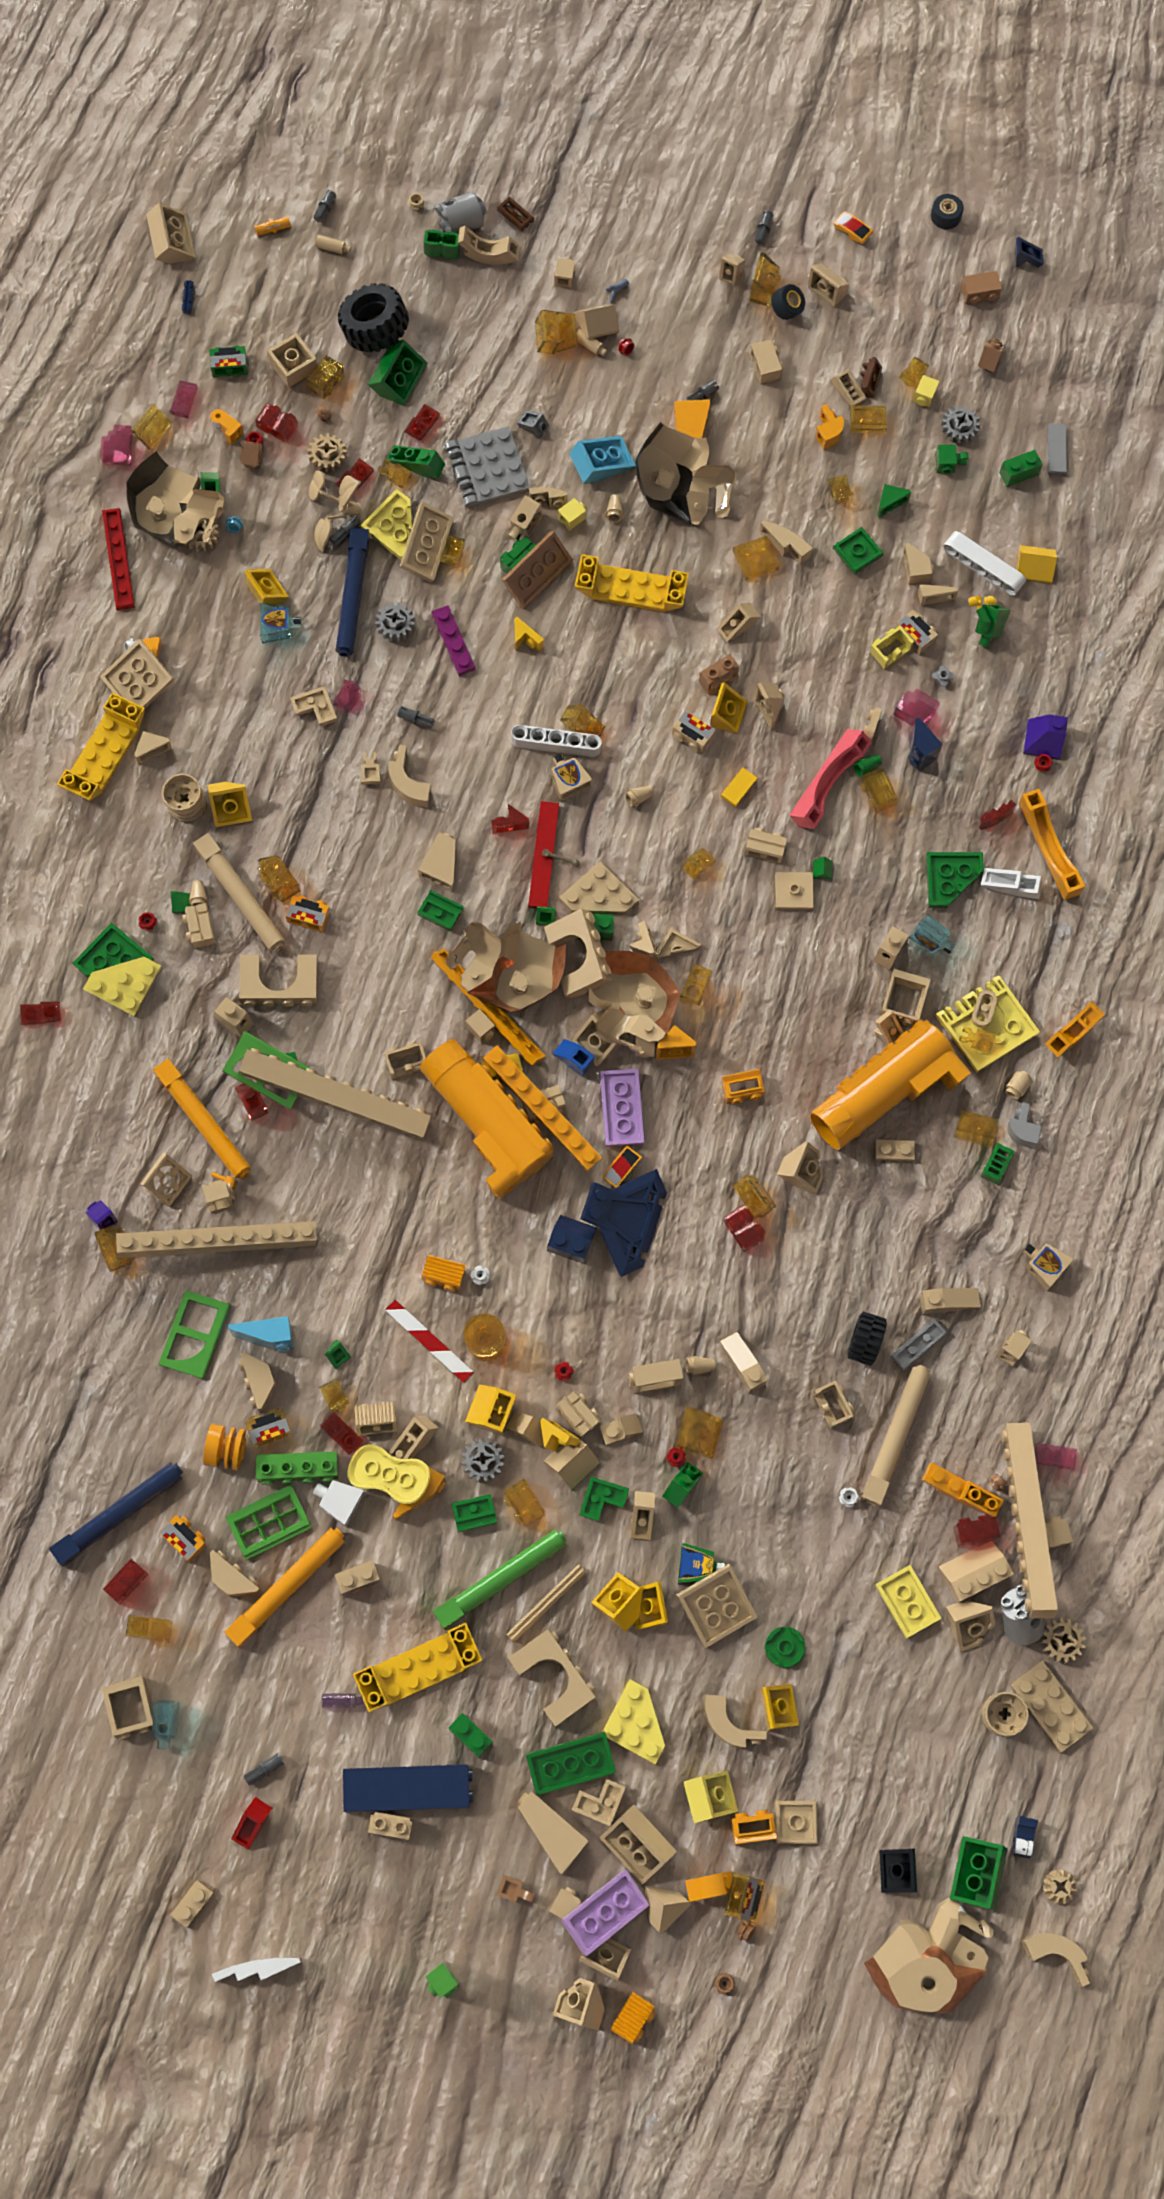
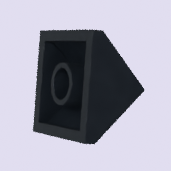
[879,1849,917,1893]

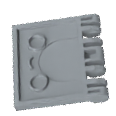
[444,426,530,508]

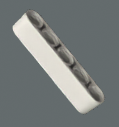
[943,531,1026,596]
[511,725,601,757]

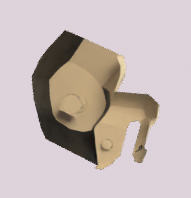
[635,422,736,525]
[126,451,225,545]

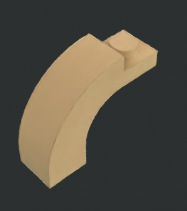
[458,226,520,265]
[388,745,431,808]
[704,1695,767,1748]
[1021,1933,1090,1987]

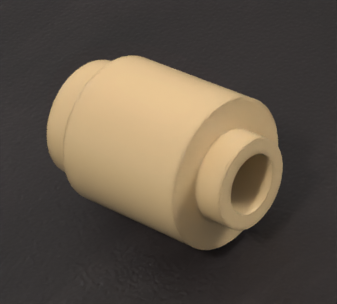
[1005,1071,1032,1100]

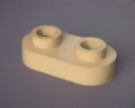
[863,707,882,741]
[971,990,997,1028]

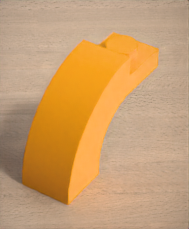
[1045,1001,1106,1057]

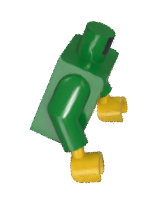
[968,595,1011,647]

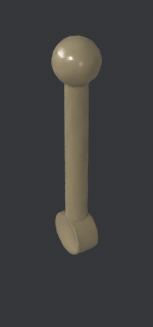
[542,849,579,867]

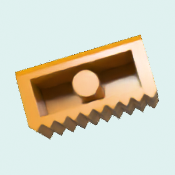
[421,1255,466,1292]
[610,1991,656,2044]

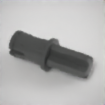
[314,190,337,223]
[754,211,774,245]
[686,380,719,401]
[329,515,362,546]
[398,706,435,728]
[244,1753,284,1786]

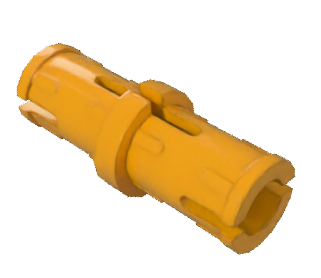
[254,216,291,237]

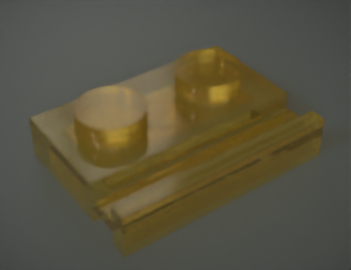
[131,404,172,449]
[850,406,887,433]
[954,1110,999,1147]

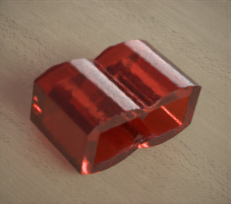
[255,403,298,443]
[723,1205,765,1252]

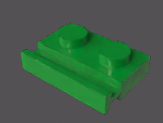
[417,890,464,931]
[451,1494,497,1533]

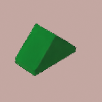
[877,484,911,518]

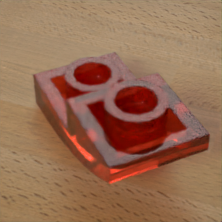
[404,404,440,441]
[336,458,374,490]
[979,800,1017,830]
[20,1001,61,1025]
[319,1412,363,1455]

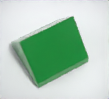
[813,856,832,879]
[536,906,556,925]

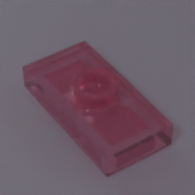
[170,381,198,418]
[1035,1443,1077,1470]

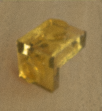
[899,357,929,388]
[828,474,854,503]
[440,535,465,566]
[683,848,716,880]
[319,1378,349,1412]

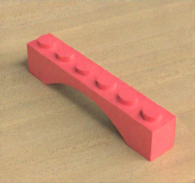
[789,729,872,829]

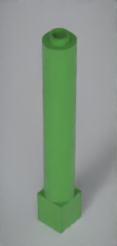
[433,1529,567,1630]

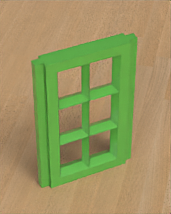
[225,1485,312,1560]

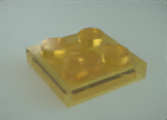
[732,536,780,581]

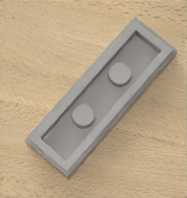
[1047,423,1067,475]
[890,1318,948,1371]

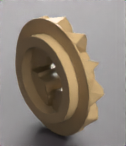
[1043,1870,1077,1904]

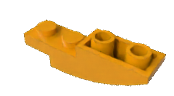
[921,1462,1003,1518]

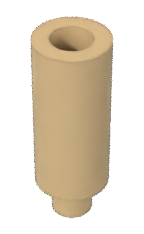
[315,234,351,255]
[574,329,607,356]

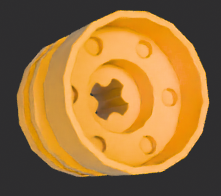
[203,1424,247,1471]

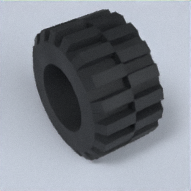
[847,1311,887,1366]

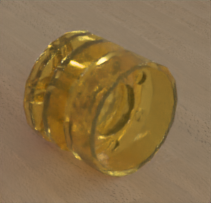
[463,1313,508,1362]

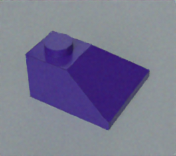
[1023,714,1068,760]

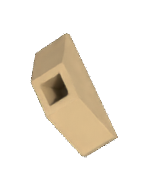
[238,1352,276,1413]
[210,1550,261,1597]

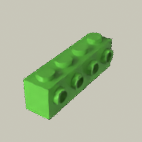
[256,1451,338,1485]
[425,1961,459,1998]

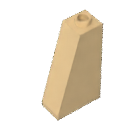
[518,1791,588,1875]

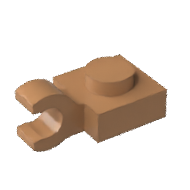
[496,1875,535,1903]

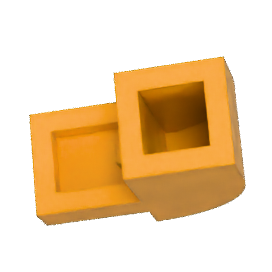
[815,404,844,450]
[685,1871,736,1902]

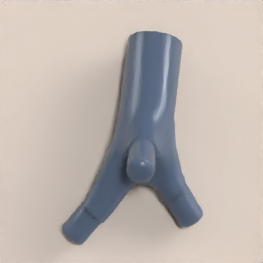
[606,279,629,303]

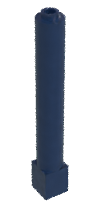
[335,528,370,657]
[48,1462,183,1567]

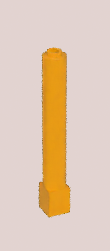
[153,1058,251,1179]
[224,1528,345,1648]

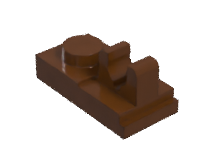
[860,357,883,398]

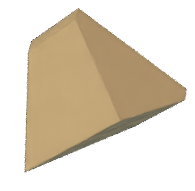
[643,1885,691,1935]

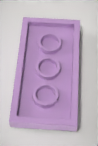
[600,1069,644,1147]
[561,1870,649,1956]

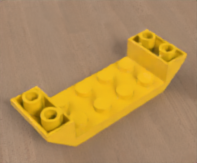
[575,554,689,612]
[57,692,145,801]
[353,1623,482,1712]

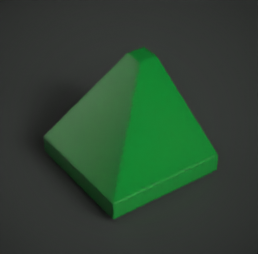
[171,891,191,913]
[324,1340,351,1369]

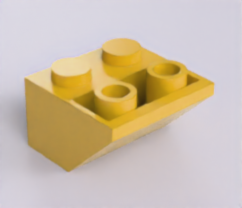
[465,1385,517,1436]

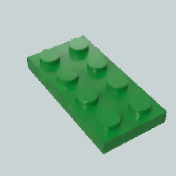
[525,1731,616,1796]

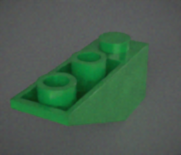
[386,445,445,478]

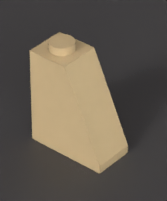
[418,832,456,892]

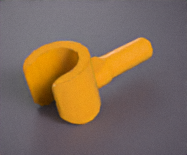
[211,1172,237,1190]

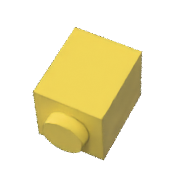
[913,375,939,408]
[558,498,586,531]

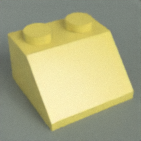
[684,1770,739,1823]

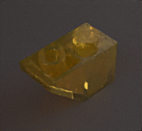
[560,705,605,737]
[126,1615,173,1643]

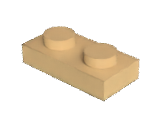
[875,1139,915,1161]
[170,1880,214,1928]

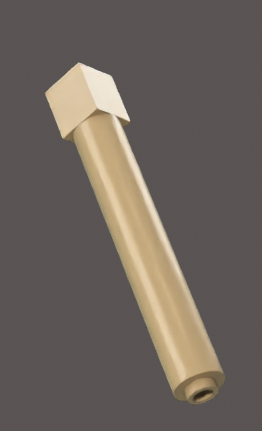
[193,833,285,952]
[860,1365,931,1508]

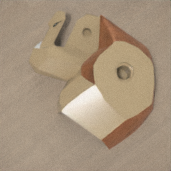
[446,921,566,1012]
[589,951,681,1054]
[864,1898,994,2013]

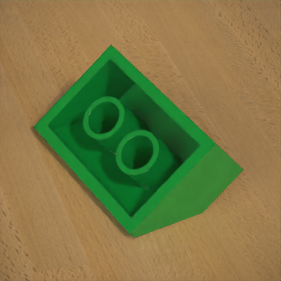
[368,339,427,406]
[950,1836,1008,1911]

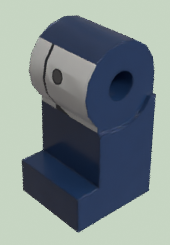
[1012,1816,1038,1859]

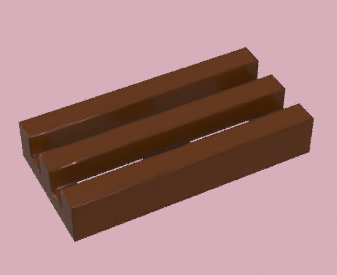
[497,197,534,232]

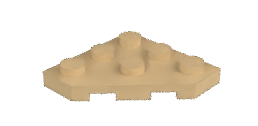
[559,861,639,914]

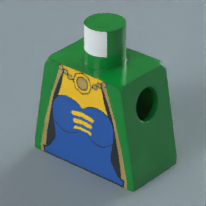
[678,1543,725,1584]

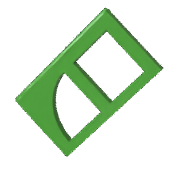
[222,1031,311,1110]
[159,1290,231,1379]

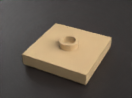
[775,872,813,910]

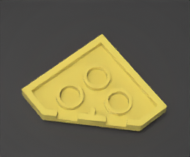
[361,489,412,560]
[83,957,162,1017]
[602,1679,665,1765]

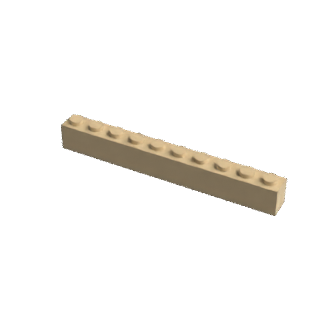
[238,1048,431,1140]
[116,1221,317,1259]
[1001,1422,1058,1618]

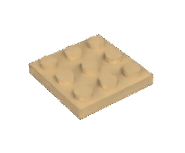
[100,639,175,708]
[676,1564,757,1648]

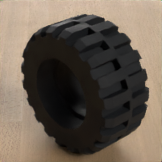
[338,283,409,353]

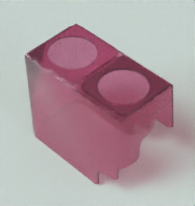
[100,424,133,466]
[893,689,940,726]

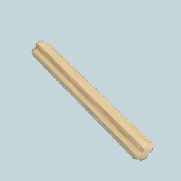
[507,1565,585,1642]

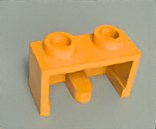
[721,1069,765,1104]
[731,1810,777,1845]

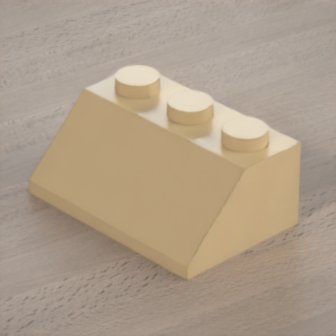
[146,203,196,264]
[938,1540,1014,1603]
[599,1804,677,1885]

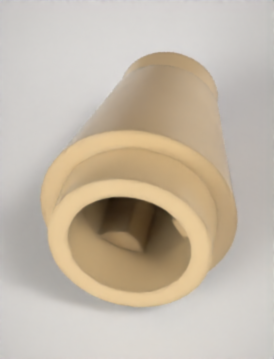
[606,495,623,523]
[625,785,654,807]
[189,880,208,906]
[685,1356,715,1375]

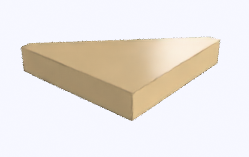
[657,928,701,959]

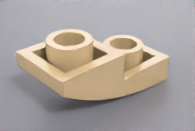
[529,487,567,507]

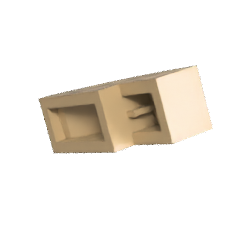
[759,520,813,565]

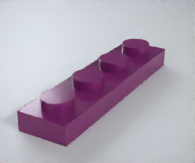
[431,605,476,676]

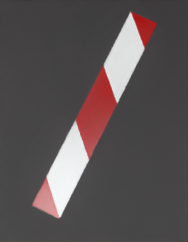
[385,1300,473,1383]

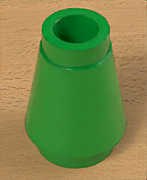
[854,755,882,777]

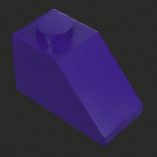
[85,1200,118,1234]

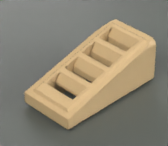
[831,369,867,408]
[918,585,958,605]

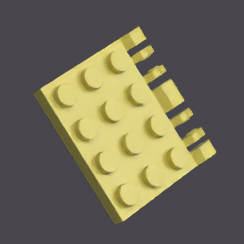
[935,975,1040,1073]

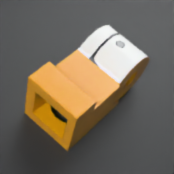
[210,409,244,445]

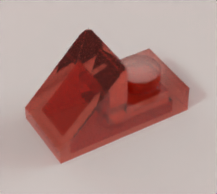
[491,804,529,834]

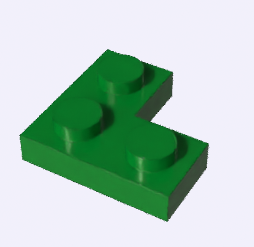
[579,1476,629,1522]

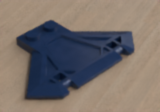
[580,1169,667,1277]

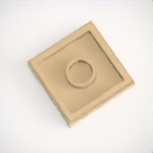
[775,1801,818,1844]

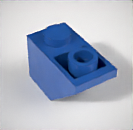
[552,1039,595,1077]

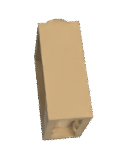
[880,969,931,1027]
[628,1359,683,1394]
[101,1676,154,1740]

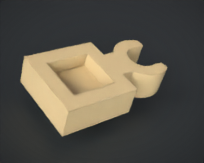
[361,752,380,785]

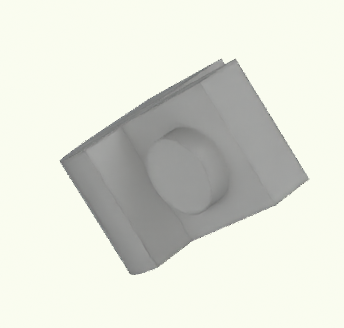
[1007,1102,1041,1149]

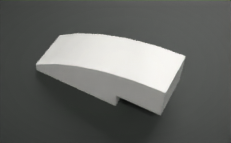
[981,868,1043,899]

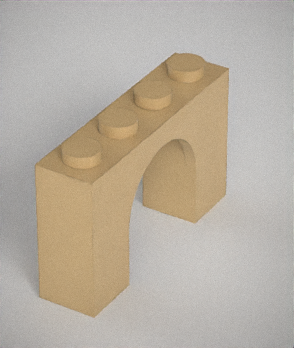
[544,909,612,999]
[239,954,318,1007]
[508,1629,596,1728]

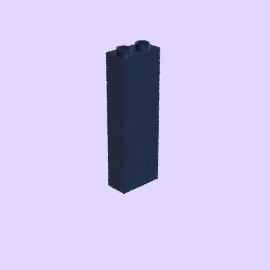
[343,1764,473,1812]

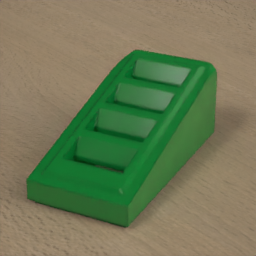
[980,1142,1015,1185]

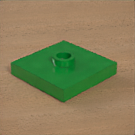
[833,527,884,575]

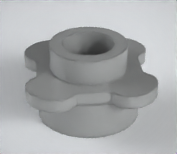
[932,666,954,687]

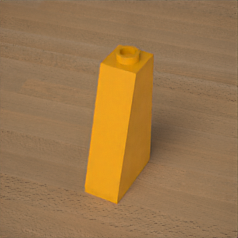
[673,399,710,438]

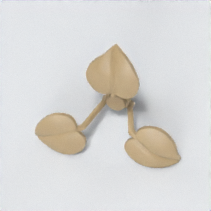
[308,470,361,552]

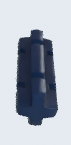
[182,280,194,314]

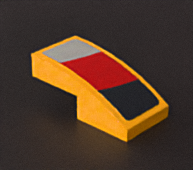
[834,212,873,244]
[602,1145,643,1187]

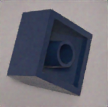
[908,717,942,771]
[547,1215,597,1264]

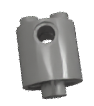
[435,192,486,234]
[1001,1585,1045,1645]

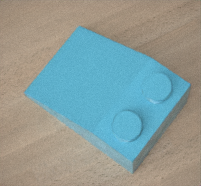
[569,436,636,484]
[228,1316,294,1352]

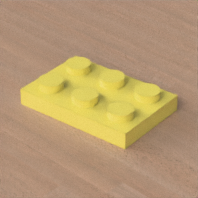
[875,1565,942,1639]

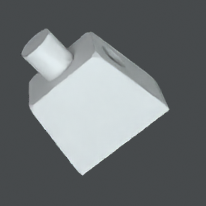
[313,1480,365,1527]

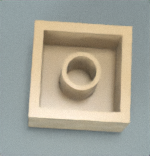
[267,333,318,388]

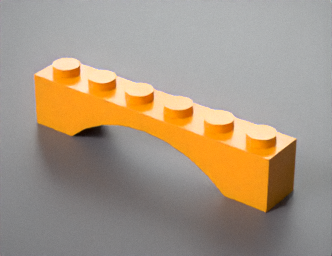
[1019,789,1085,900]

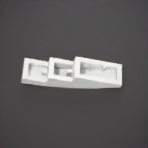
[212,1957,302,1982]

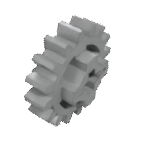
[941,405,981,444]
[375,602,415,641]
[461,1438,505,1482]

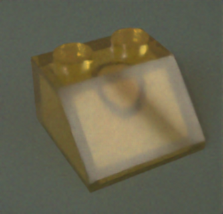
[749,252,782,307]
[674,1406,723,1459]

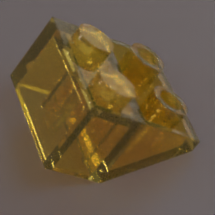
[535,309,578,354]
[257,855,300,903]

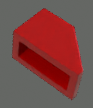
[231,1797,273,1850]

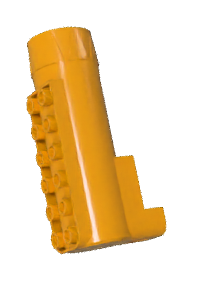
[809,1019,971,1150]
[419,1039,554,1200]

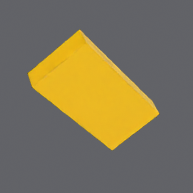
[721,767,758,807]

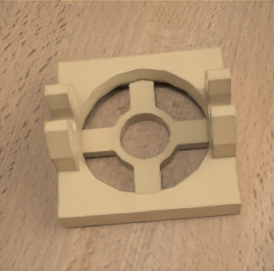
[140,1153,192,1207]

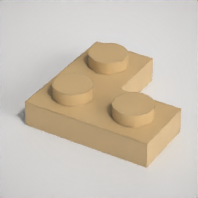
[290,686,337,727]
[572,1779,626,1827]

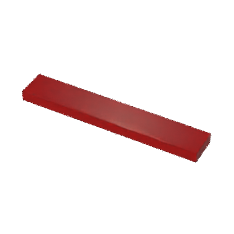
[102,508,135,610]
[528,801,559,909]

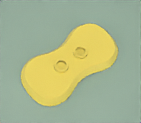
[347,1444,430,1504]

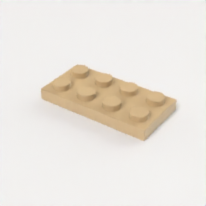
[399,502,454,583]
[1010,1660,1093,1753]

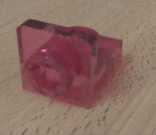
[334,679,361,712]

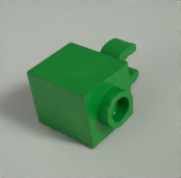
[935,445,969,474]

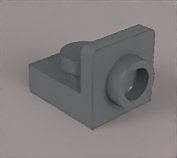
[517,409,549,438]

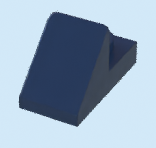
[1015,237,1044,268]

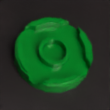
[765,1627,805,1668]

